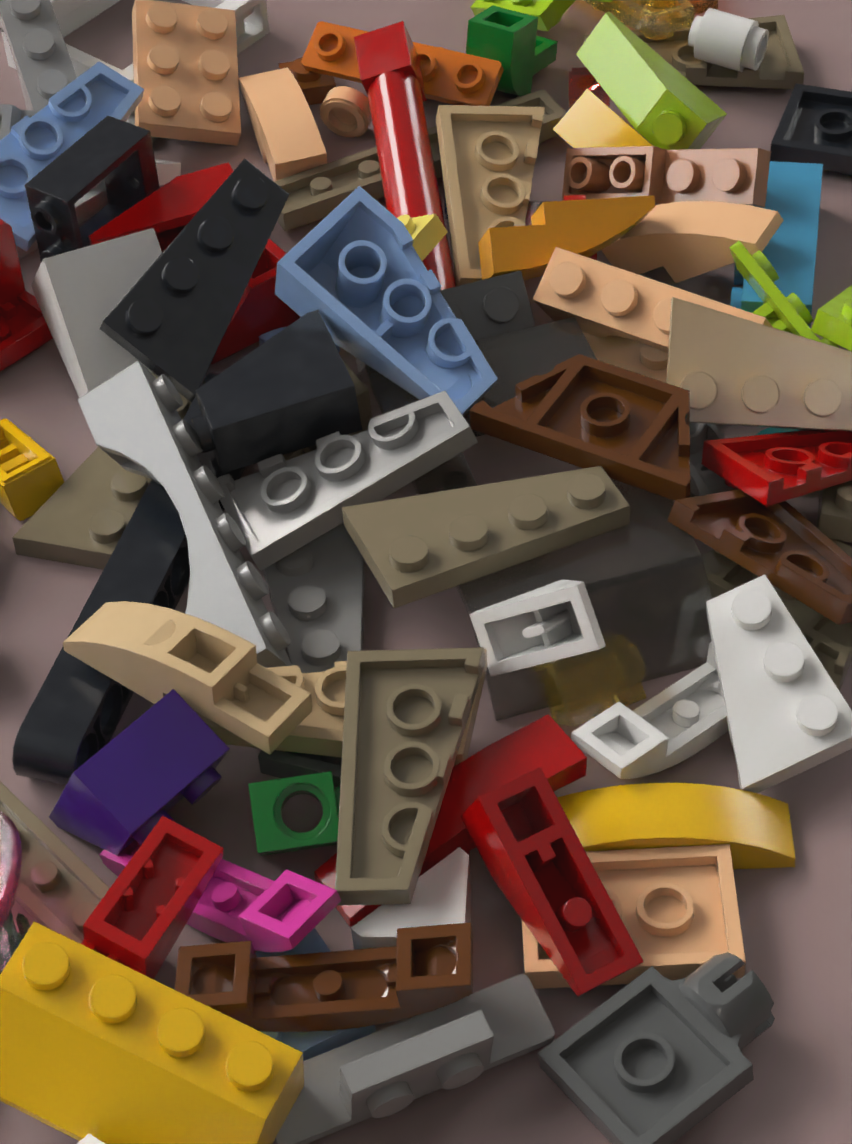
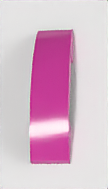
[99,827,341,953]

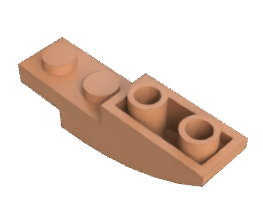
[562,146,771,208]

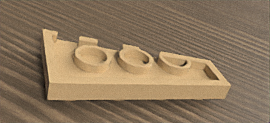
[436,105,545,286]

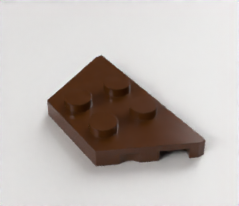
[469,354,691,501]

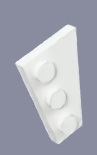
[706,575,852,793]

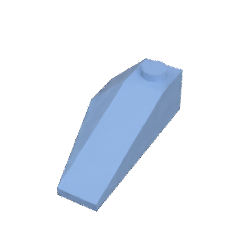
[275,186,498,416]

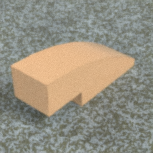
[239,67,327,181]
[602,201,784,283]

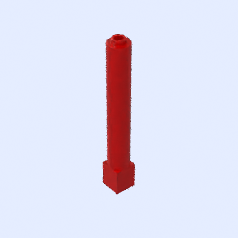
[354,21,456,290]

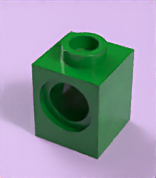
[248,771,340,856]

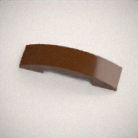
[175,922,473,1032]

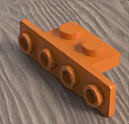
[301,21,504,106]

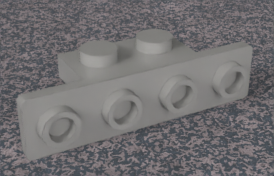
[275,974,555,1144]

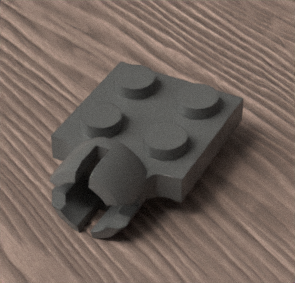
[538,952,775,1144]

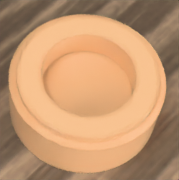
[320,86,372,138]

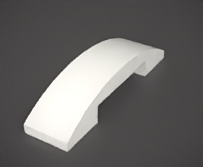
[571,642,729,779]

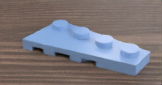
[0,61,144,252]

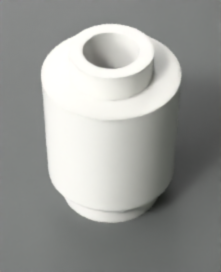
[688,8,769,72]

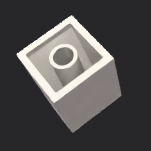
[31,228,162,398]

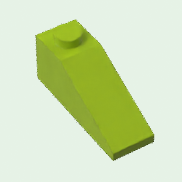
[576,12,727,150]

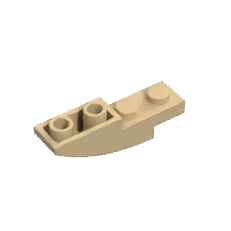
[63,601,312,755]

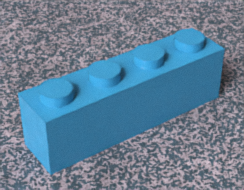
[730,161,823,327]

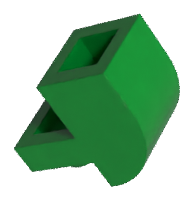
[466,5,558,97]

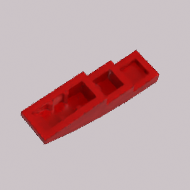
[314,714,587,927]
[81,816,224,980]

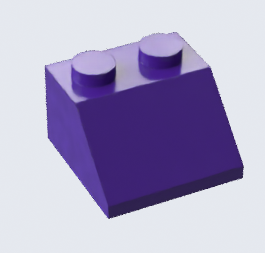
[49,689,230,855]

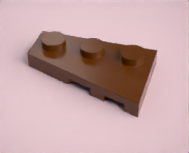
[667,489,852,625]

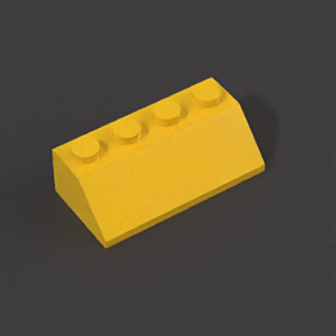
[0,921,304,1144]

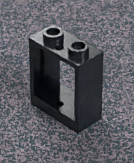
[25,116,160,262]

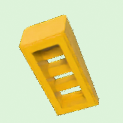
[0,418,64,521]

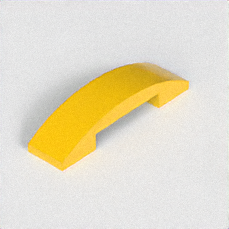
[557,783,796,870]

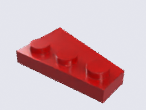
[701,430,852,507]

